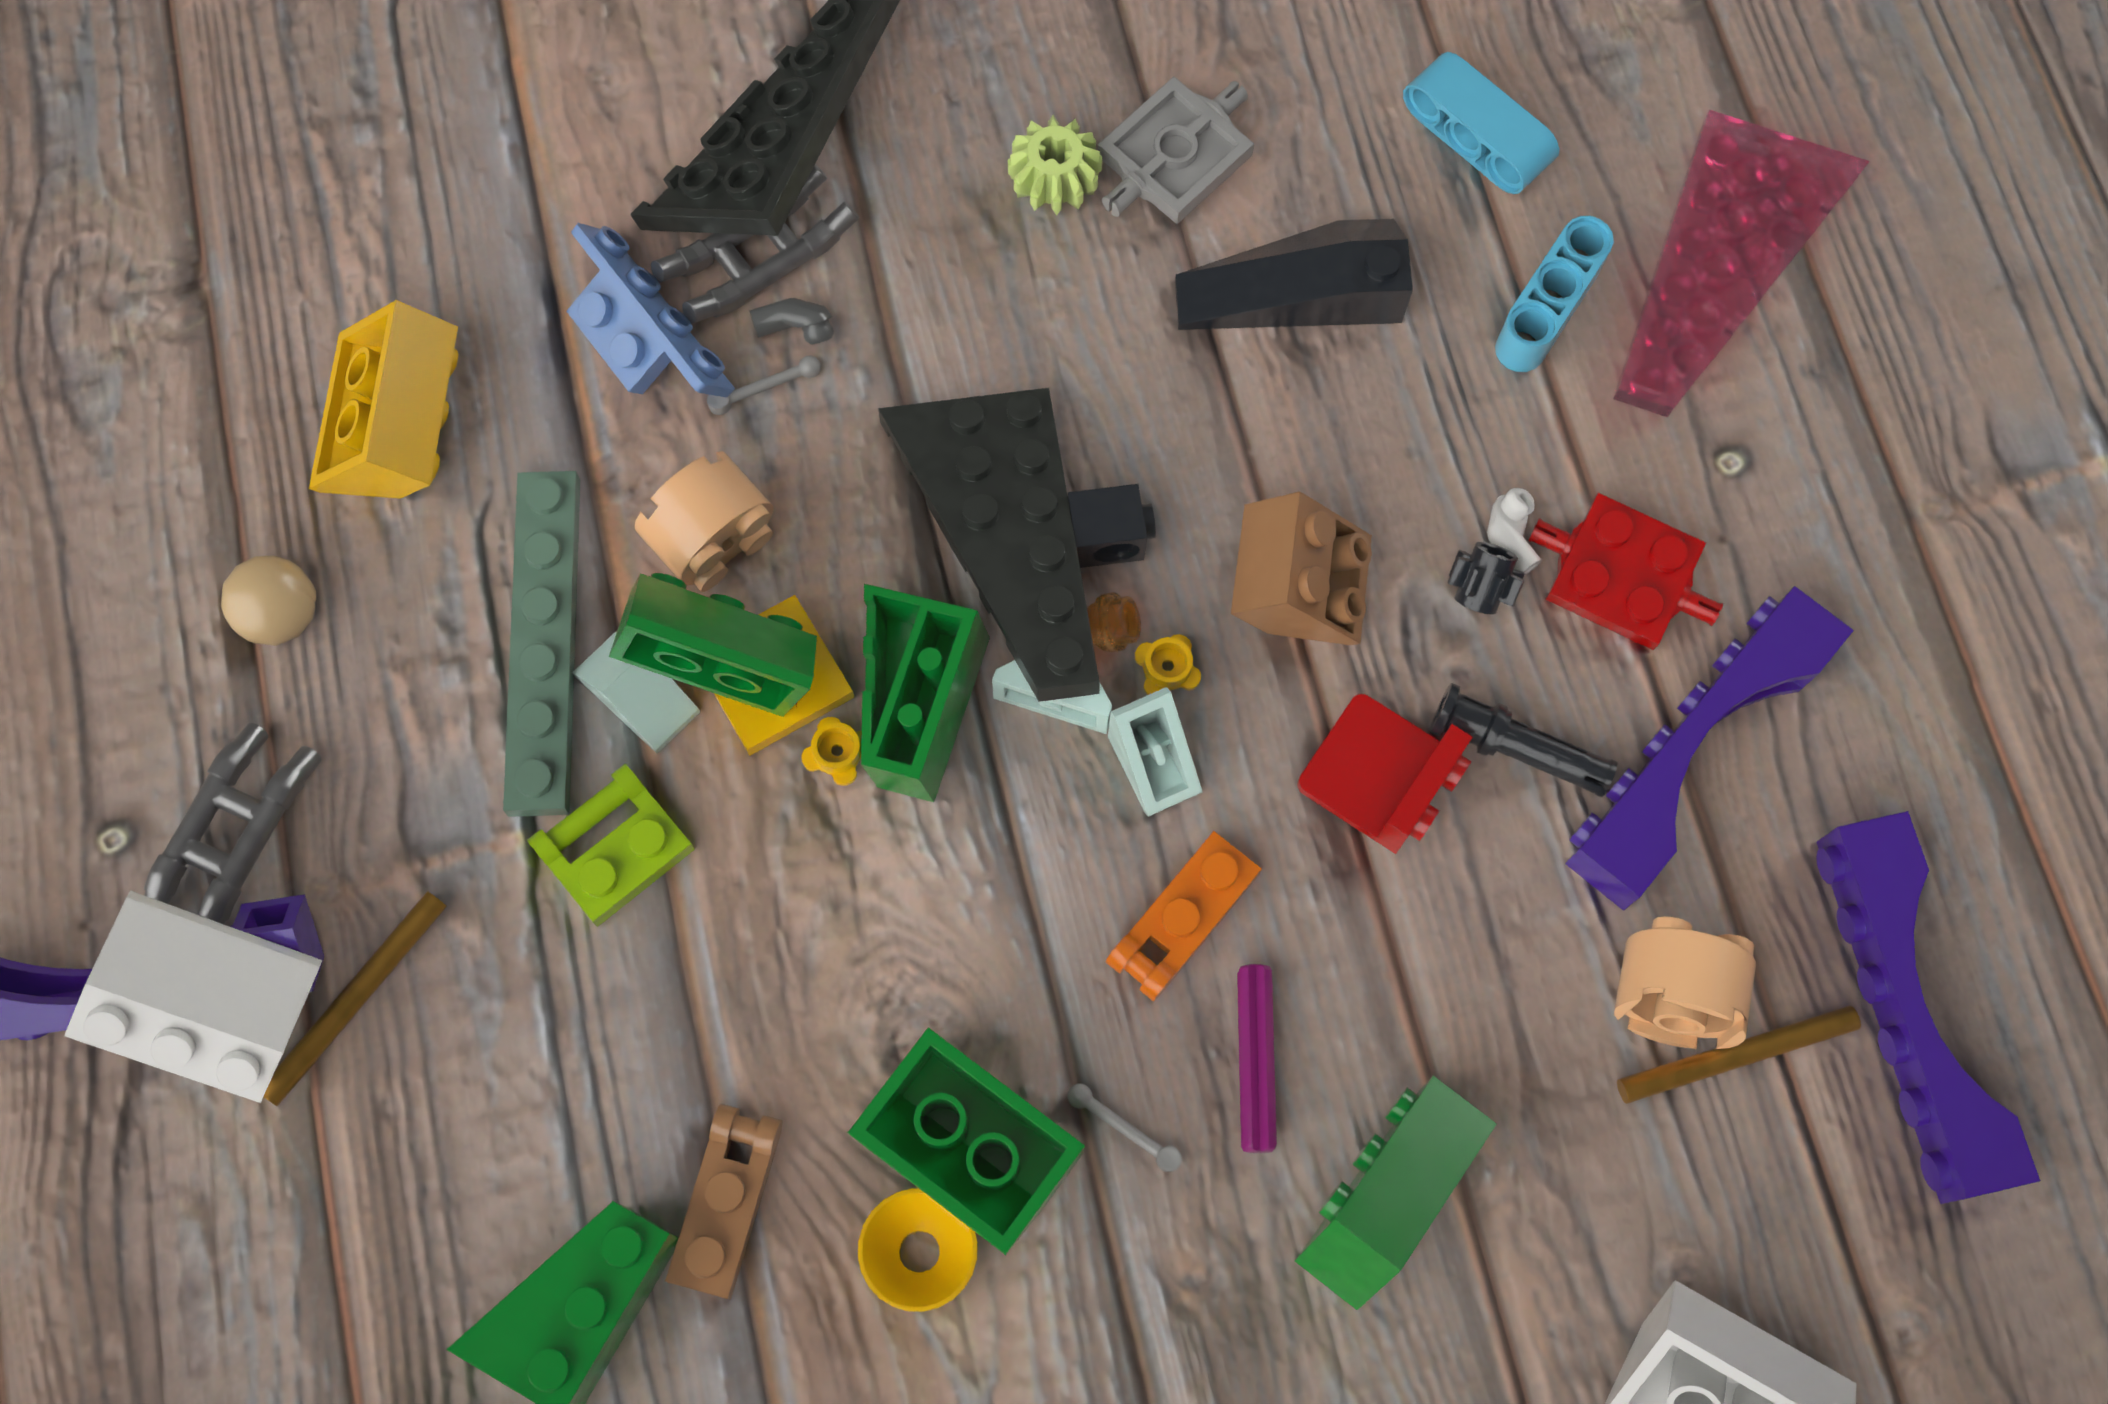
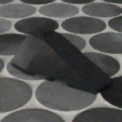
[1175,219,1413,330]

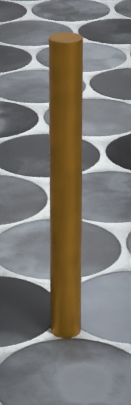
[263,891,447,1106]
[1617,1005,1861,1104]

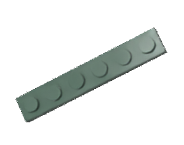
[503,471,581,817]

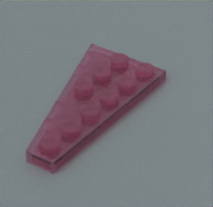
[1613,110,1870,418]

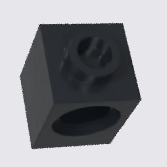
[1068,484,1156,568]

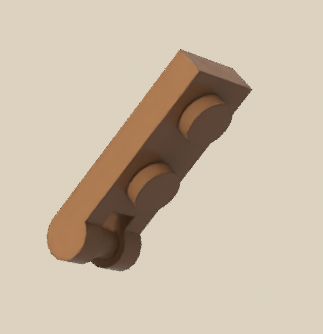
[665,1104,783,1300]

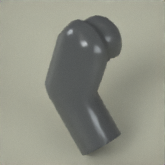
[749,298,834,345]

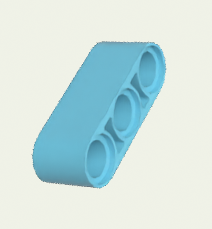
[1403,52,1560,194]
[1495,216,1614,372]

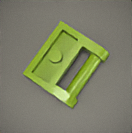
[527,764,695,927]

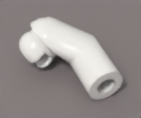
[1487,488,1542,576]

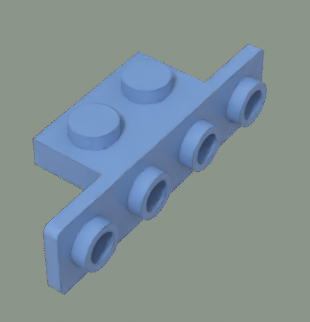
[566,223,735,398]

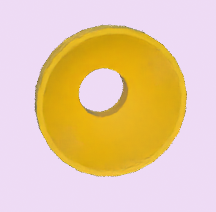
[858,1188,978,1312]

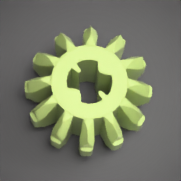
[1008,115,1102,215]

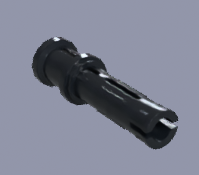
[1429,683,1618,797]

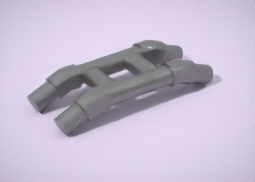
[651,164,859,324]
[144,723,321,925]

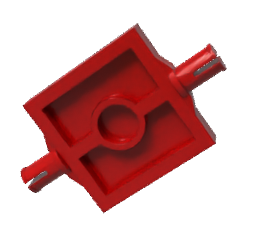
[1528,493,1724,650]

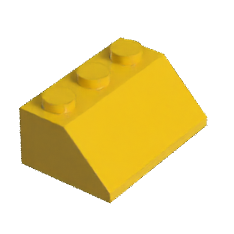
[309,300,458,499]

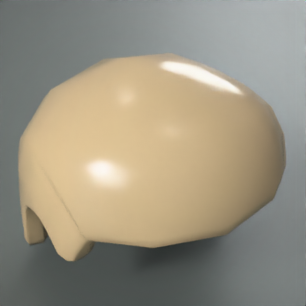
[221,556,316,646]

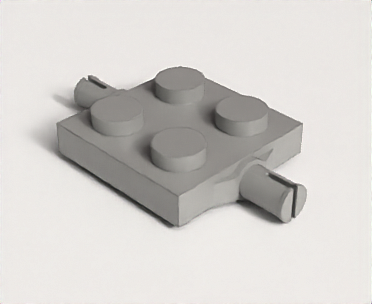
[1097,77,1254,224]

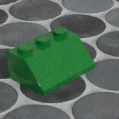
[609,573,817,717]
[847,1027,1085,1256]

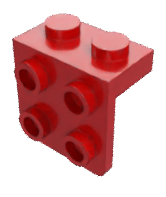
[1297,694,1473,854]

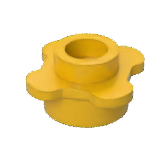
[1134,634,1201,695]
[801,717,862,786]

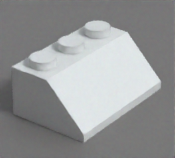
[64,891,322,1103]
[1605,1280,1857,1404]

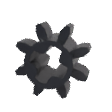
[1448,542,1525,615]

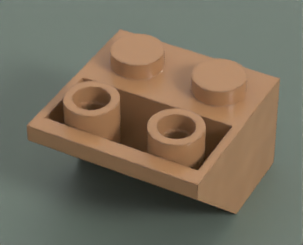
[1231,491,1372,645]

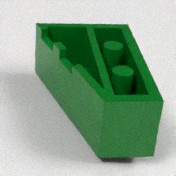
[861,584,990,802]
[1295,1076,1497,1310]
[446,1201,679,1404]

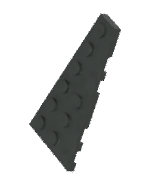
[630,0,900,236]
[878,388,1100,702]

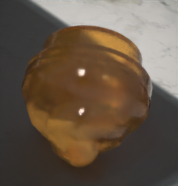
[1087,592,1141,652]

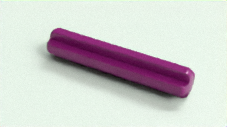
[1237,964,1277,1153]

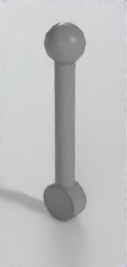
[707,355,821,415]
[1068,1083,1182,1172]

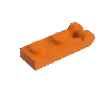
[1105,831,1262,1002]

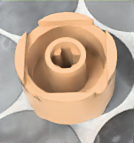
[635,451,774,592]
[1614,916,1756,1049]

